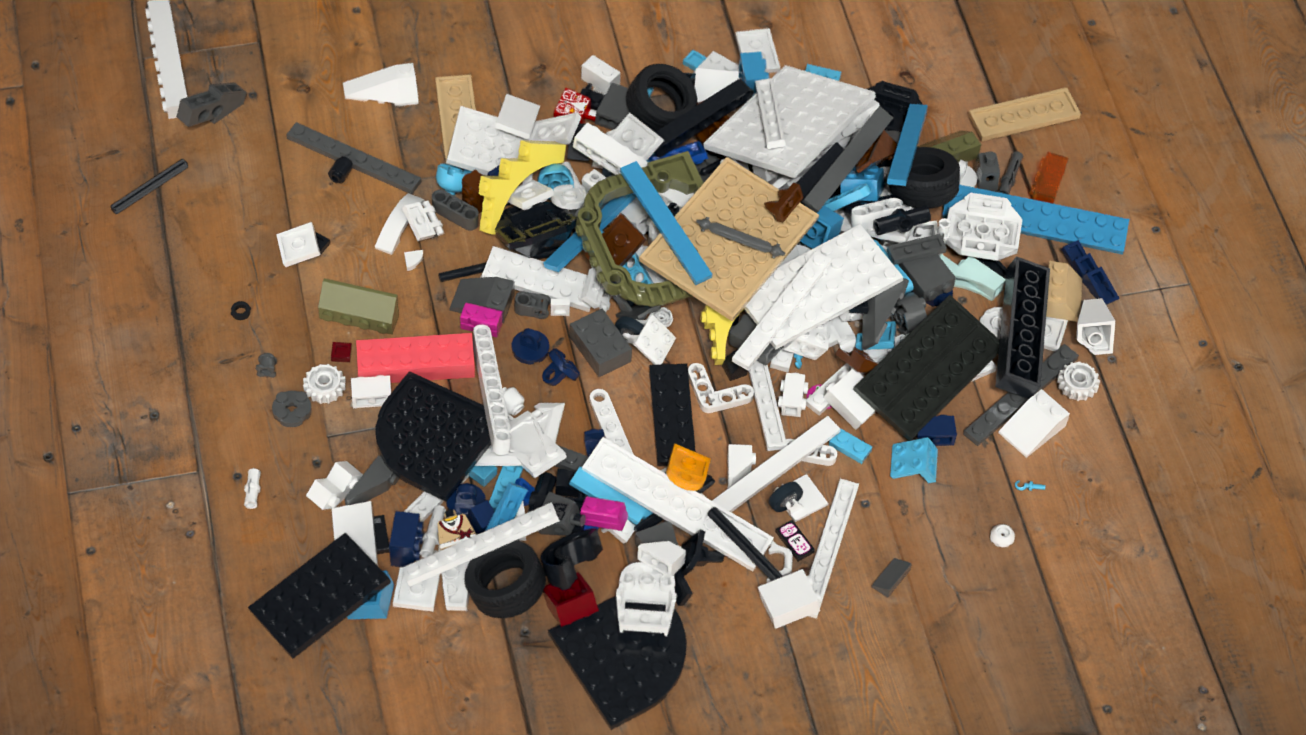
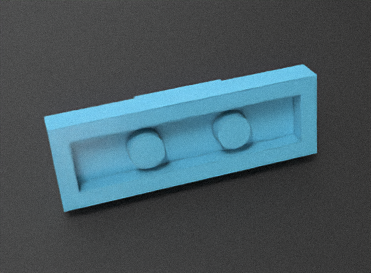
[489,466,524,511]

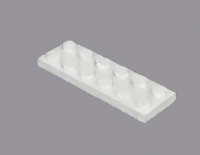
[482,246,591,312]

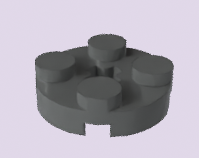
[272,390,312,427]

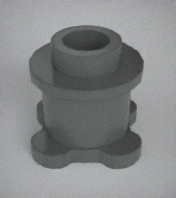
[255,353,277,378]

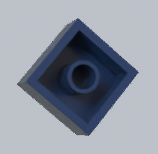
[389,511,424,567]

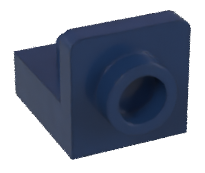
[584,429,604,457]

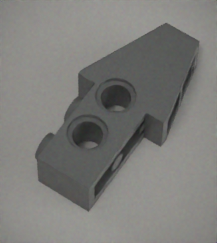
[176,82,247,127]

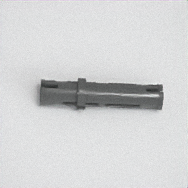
[998,151,1023,194]

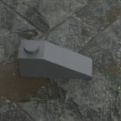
[345,455,399,506]

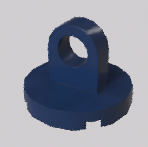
[511,328,550,365]
[542,348,580,386]
[446,483,486,517]

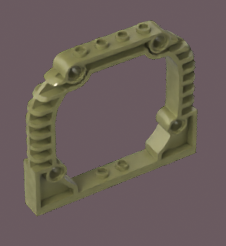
[575,151,703,307]

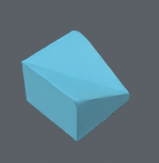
[469,466,497,487]

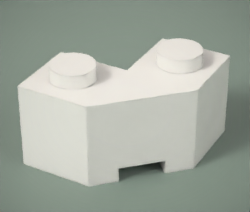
[306,461,363,510]

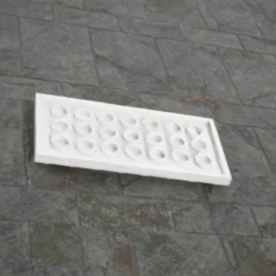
[744,224,903,349]

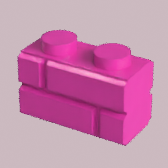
[460,302,502,337]
[580,496,628,531]

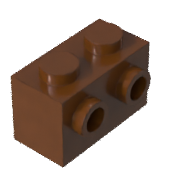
[462,169,484,214]

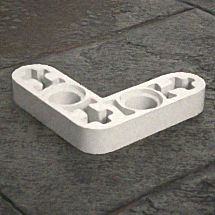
[688,363,754,413]

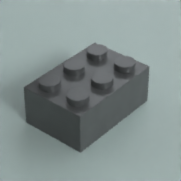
[569,308,632,377]

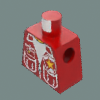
[554,88,596,124]

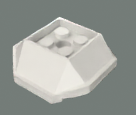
[946,193,1022,261]

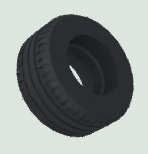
[889,147,960,208]

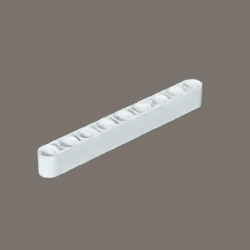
[473,324,511,455]

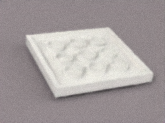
[446,106,527,176]

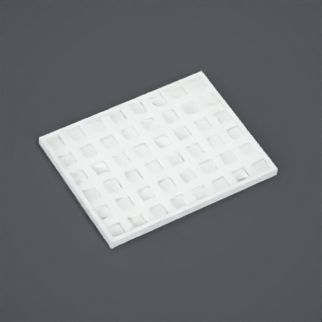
[703,65,876,178]

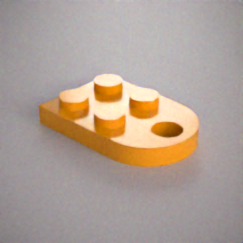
[666,444,711,491]

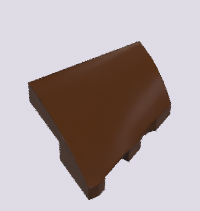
[835,347,877,372]

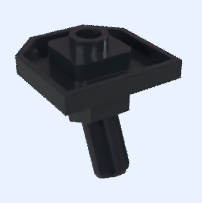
[680,529,725,576]

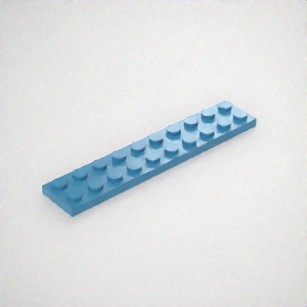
[942,184,1130,255]

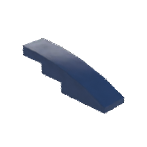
[1061,240,1120,305]

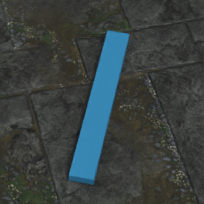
[887,104,928,186]
[620,161,713,285]
[543,193,636,272]

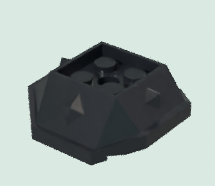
[867,81,927,133]
[495,202,577,258]

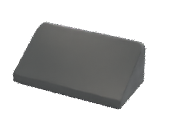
[871,558,912,598]

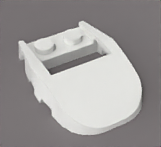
[616,562,676,636]

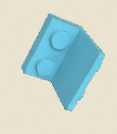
[890,437,938,483]

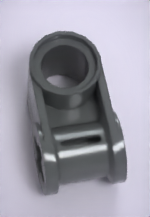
[514,291,551,319]

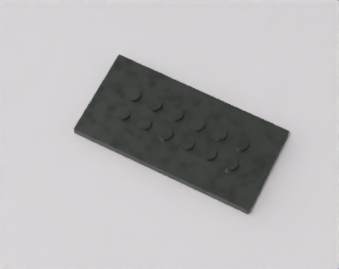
[853,295,1000,441]

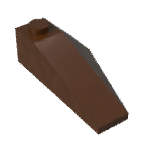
[855,130,897,173]

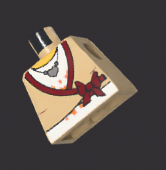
[437,509,476,550]

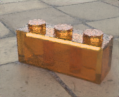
[1030,152,1069,204]

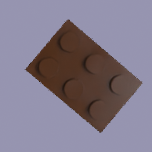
[583,213,647,267]

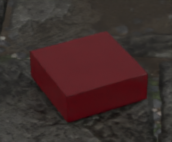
[331,342,352,362]

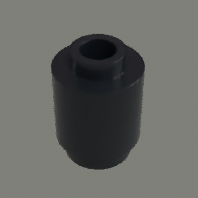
[328,156,353,183]

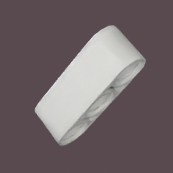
[851,198,903,230]

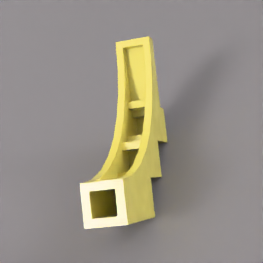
[479,140,566,234]
[700,305,745,365]

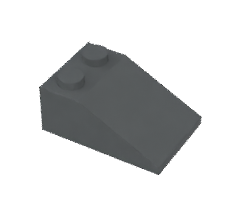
[449,277,515,324]

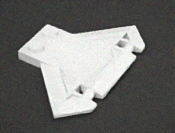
[475,403,567,478]

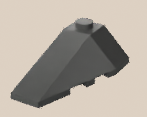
[862,278,909,350]

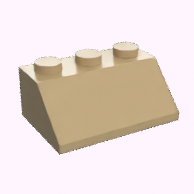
[1046,261,1082,322]

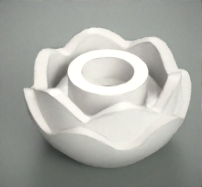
[650,307,673,328]
[990,524,1015,547]

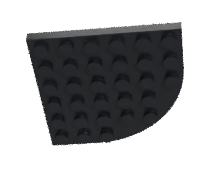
[376,371,509,502]
[548,596,687,730]

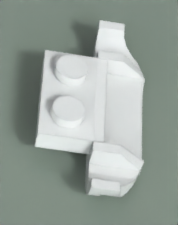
[827,316,856,353]

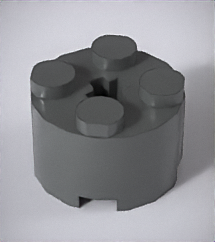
[890,292,927,335]

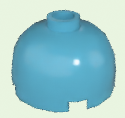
[436,163,472,195]
[537,163,574,200]

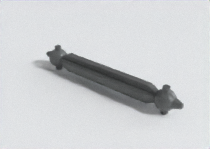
[696,216,785,259]

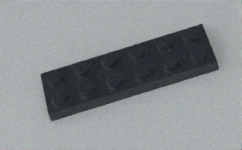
[649,364,696,466]

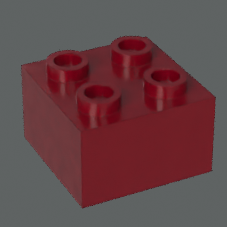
[543,572,599,627]

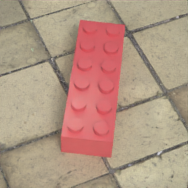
[356,333,475,383]

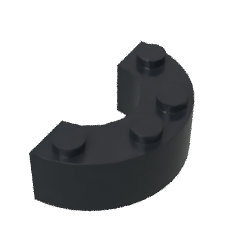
[540,528,603,590]

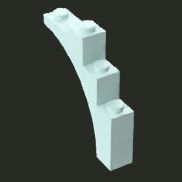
[939,254,1005,301]

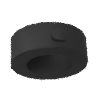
[230,301,251,320]

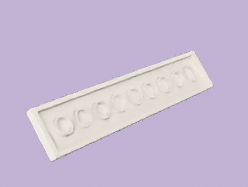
[582,437,774,572]

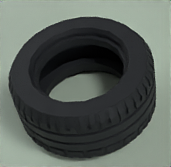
[626,64,698,132]
[464,540,546,618]

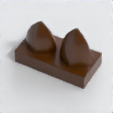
[764,183,804,223]

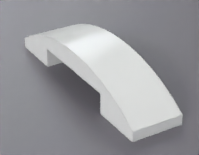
[375,193,425,255]

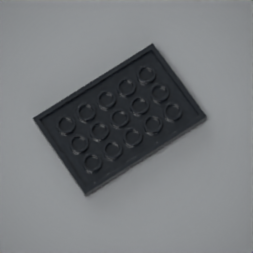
[248,533,391,659]

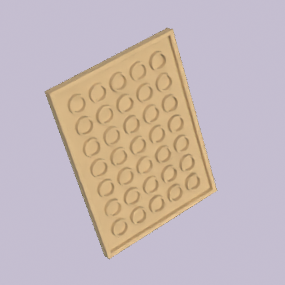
[639,157,819,321]

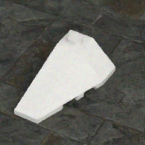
[343,63,419,106]

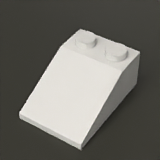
[998,389,1070,458]

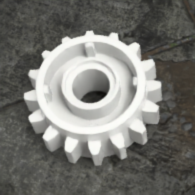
[1057,362,1100,401]
[303,364,346,404]

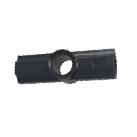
[873,206,931,235]
[528,472,556,512]

